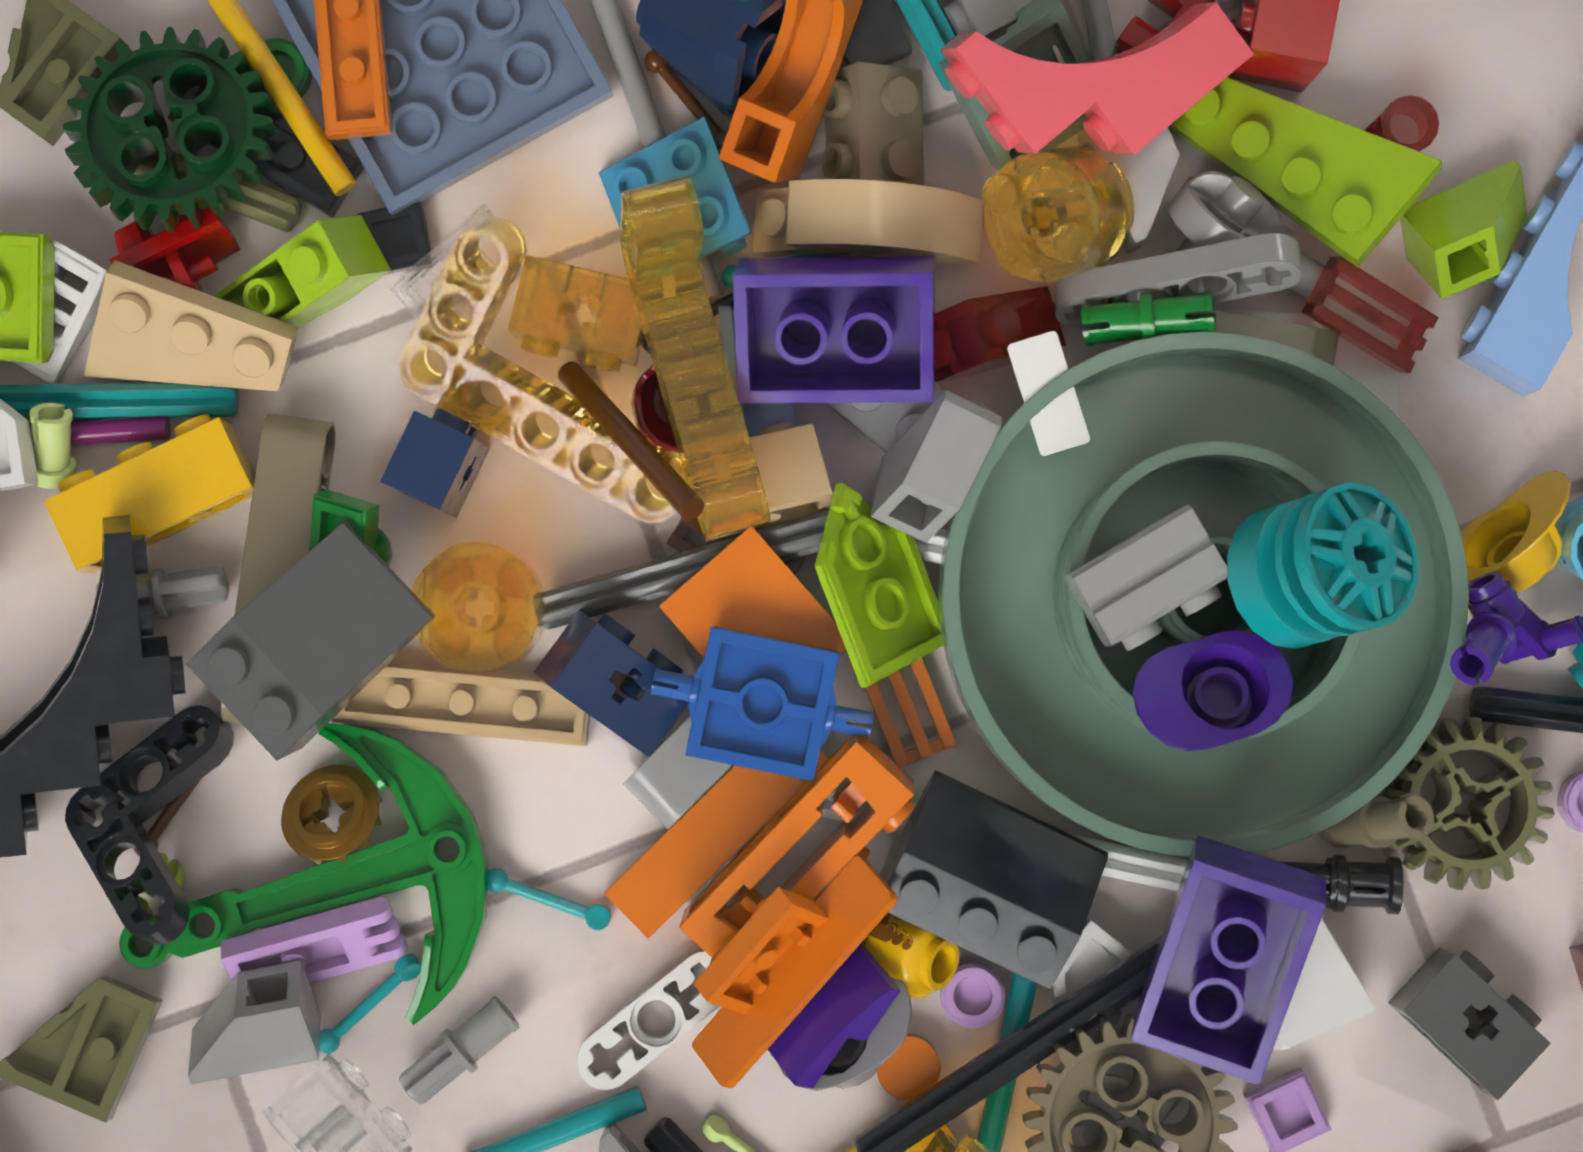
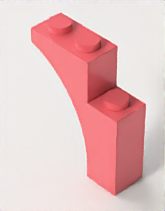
[940,2,1254,155]

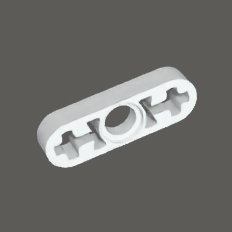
[577,949,720,1090]

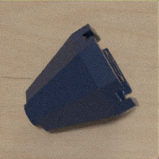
[636,0,786,118]

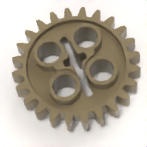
[1022,1014,1238,1152]

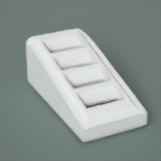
[12,240,107,384]

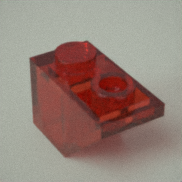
[935,286,1067,383]

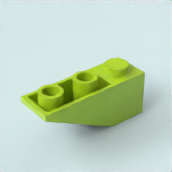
[214,215,391,327]

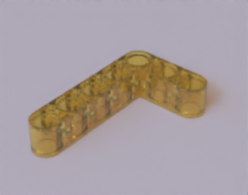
[620,176,770,539]
[399,218,691,523]

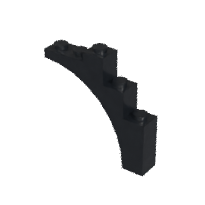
[0,515,186,858]

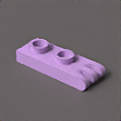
[221,897,408,983]

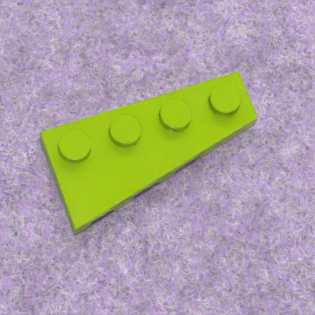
[1168,77,1442,268]

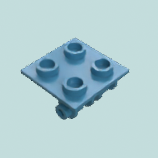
[598,117,752,287]

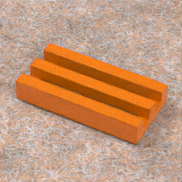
[865,658,957,768]

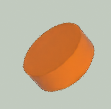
[877,1033,941,1101]

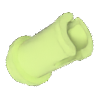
[29,403,77,489]

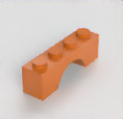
[718,0,863,183]

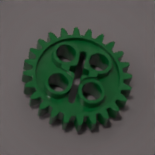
[63,27,277,232]

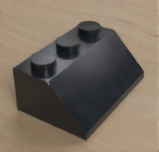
[879,770,1108,990]

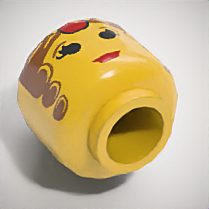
[862,913,959,998]

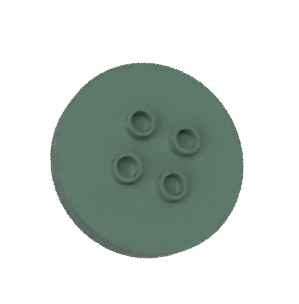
[938,332,1469,857]

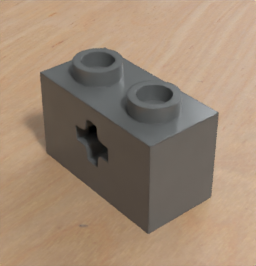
[1388,947,1551,1100]

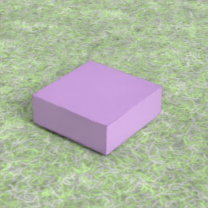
[1243,1068,1332,1152]

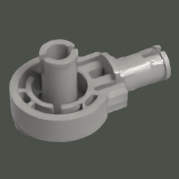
[1168,171,1337,306]

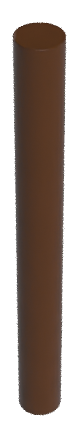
[558,361,704,520]

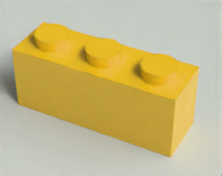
[44,414,255,573]

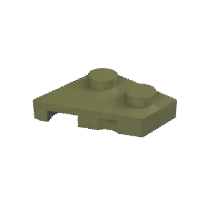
[0,975,163,1123]

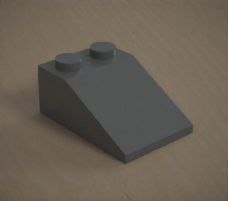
[186,522,436,761]

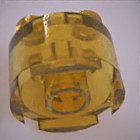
[982,146,1134,282]
[412,542,545,673]

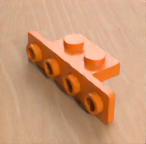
[692,856,898,1089]

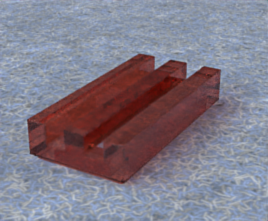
[1301,256,1439,374]

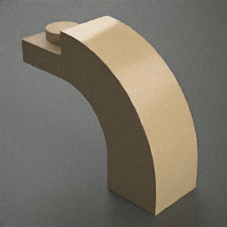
[752,179,984,266]

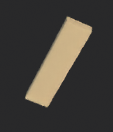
[331,663,590,746]

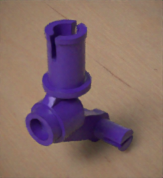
[1450,572,1583,685]

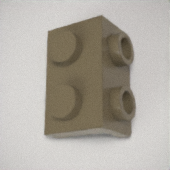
[822,62,924,186]

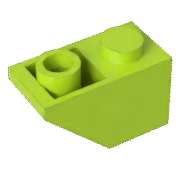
[1400,160,1527,299]

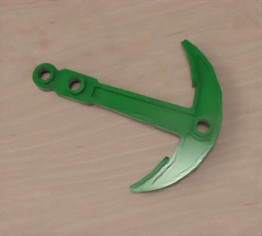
[119,723,489,1025]

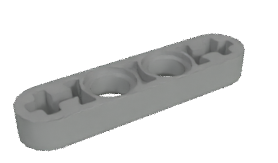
[1055,233,1301,328]

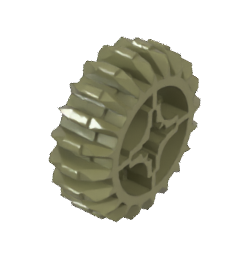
[1377,717,1555,890]

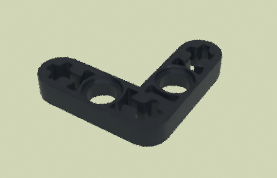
[65,705,234,945]

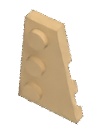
[84,260,299,391]

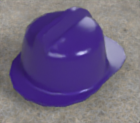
[1132,630,1293,751]

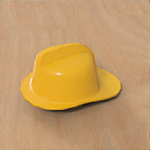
[1461,470,1571,593]

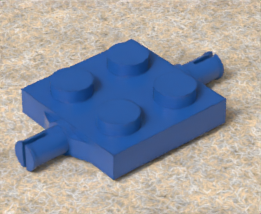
[651,626,874,781]

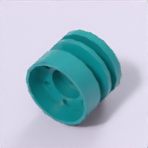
[1227,482,1419,649]

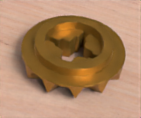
[281,765,383,866]

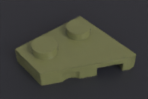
[0,0,129,146]

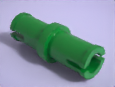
[1081,291,1217,347]

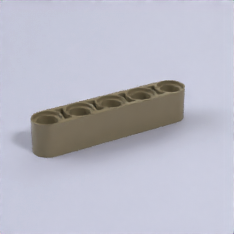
[221,413,336,725]

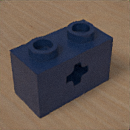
[380,407,489,518]
[534,610,689,757]

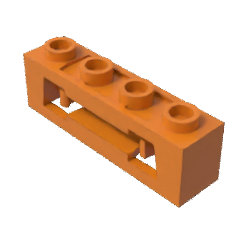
[679,735,915,957]

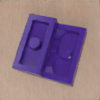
[768,943,901,1088]

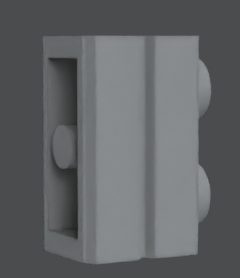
[1063,504,1228,651]

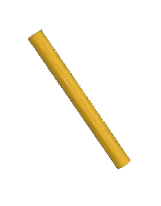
[207,0,357,196]

